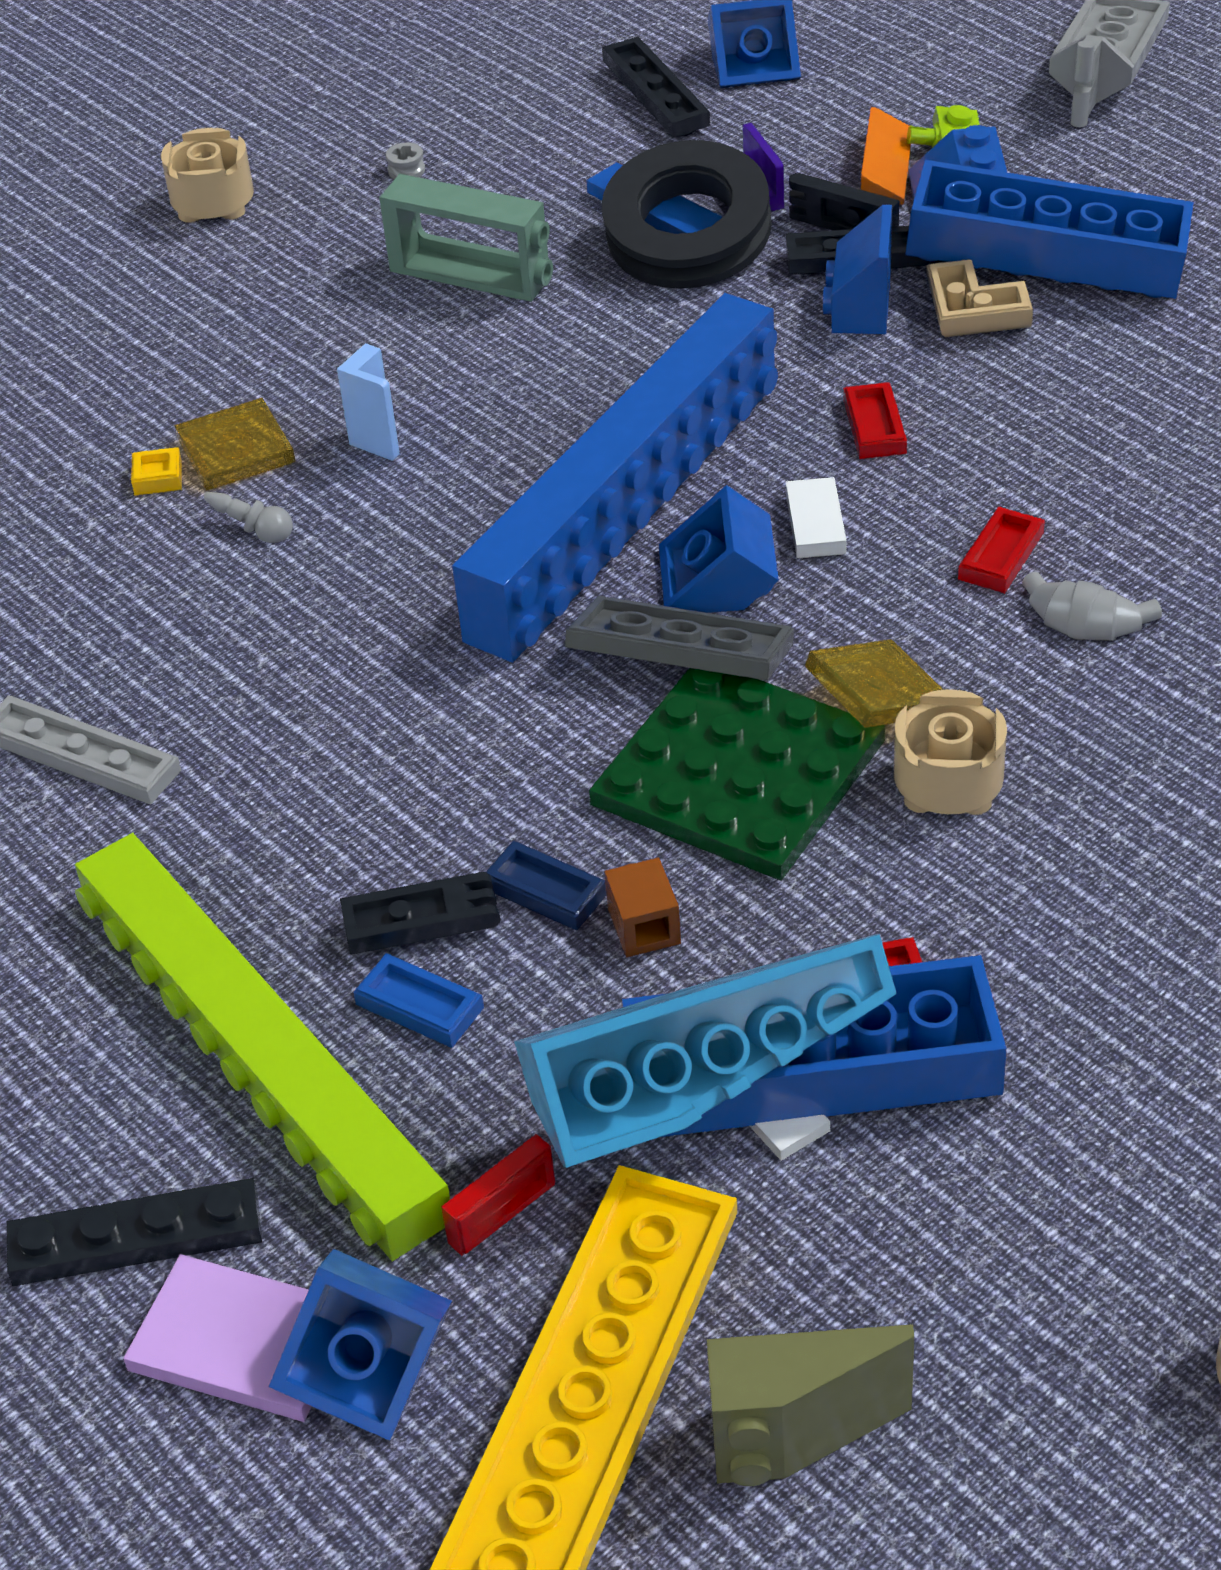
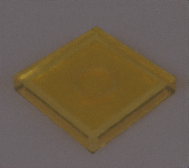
[174,398,296,491]
[805,639,944,728]

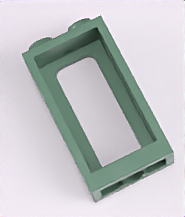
[379,174,553,302]

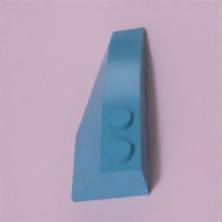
[514,934,897,1168]

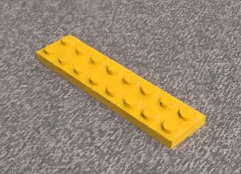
[430,1165,737,1570]

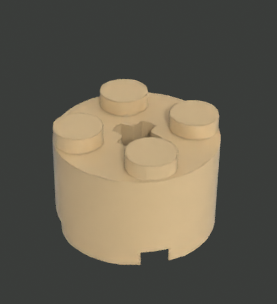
[161,128,254,223]
[894,689,1007,815]

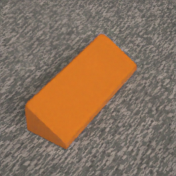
[861,107,911,205]

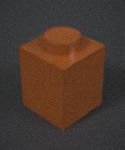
[604,857,681,958]

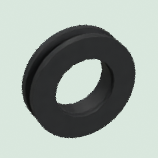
[602,140,772,289]

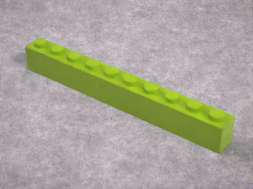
[75,833,450,1262]

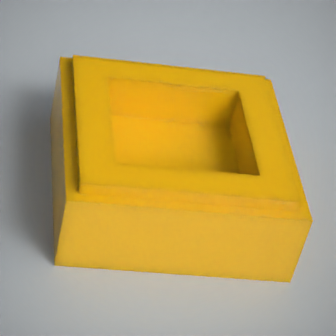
[131,447,182,496]

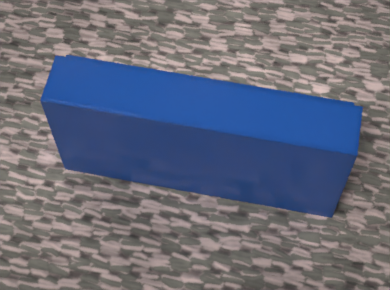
[353,953,484,1048]

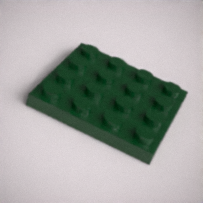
[589,668,885,881]

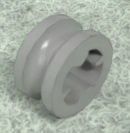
[386,142,425,179]

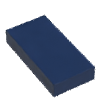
[486,840,606,931]

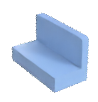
[337,343,400,461]

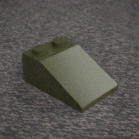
[707,1324,915,1486]

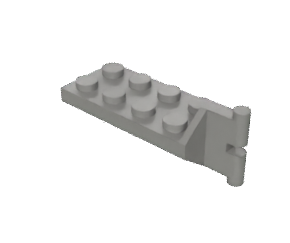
[1049,0,1170,128]

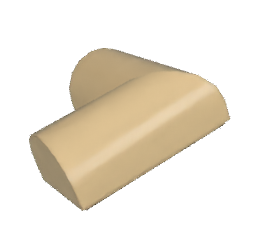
[926,259,1033,337]

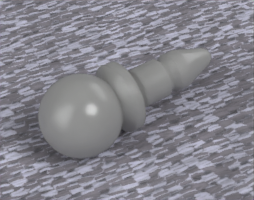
[204,492,293,543]

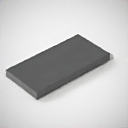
[565,596,794,681]

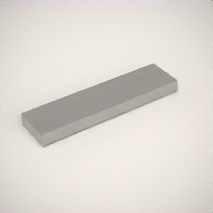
[0,695,181,805]

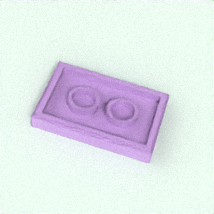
[123,1254,312,1422]

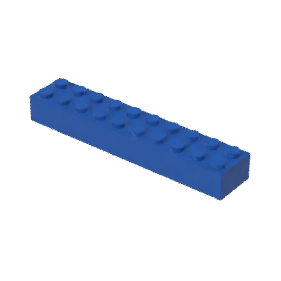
[452,293,778,663]

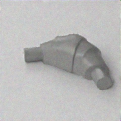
[1022,572,1162,641]

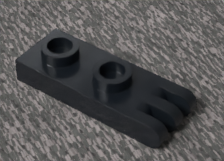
[789,173,900,230]
[340,872,501,955]

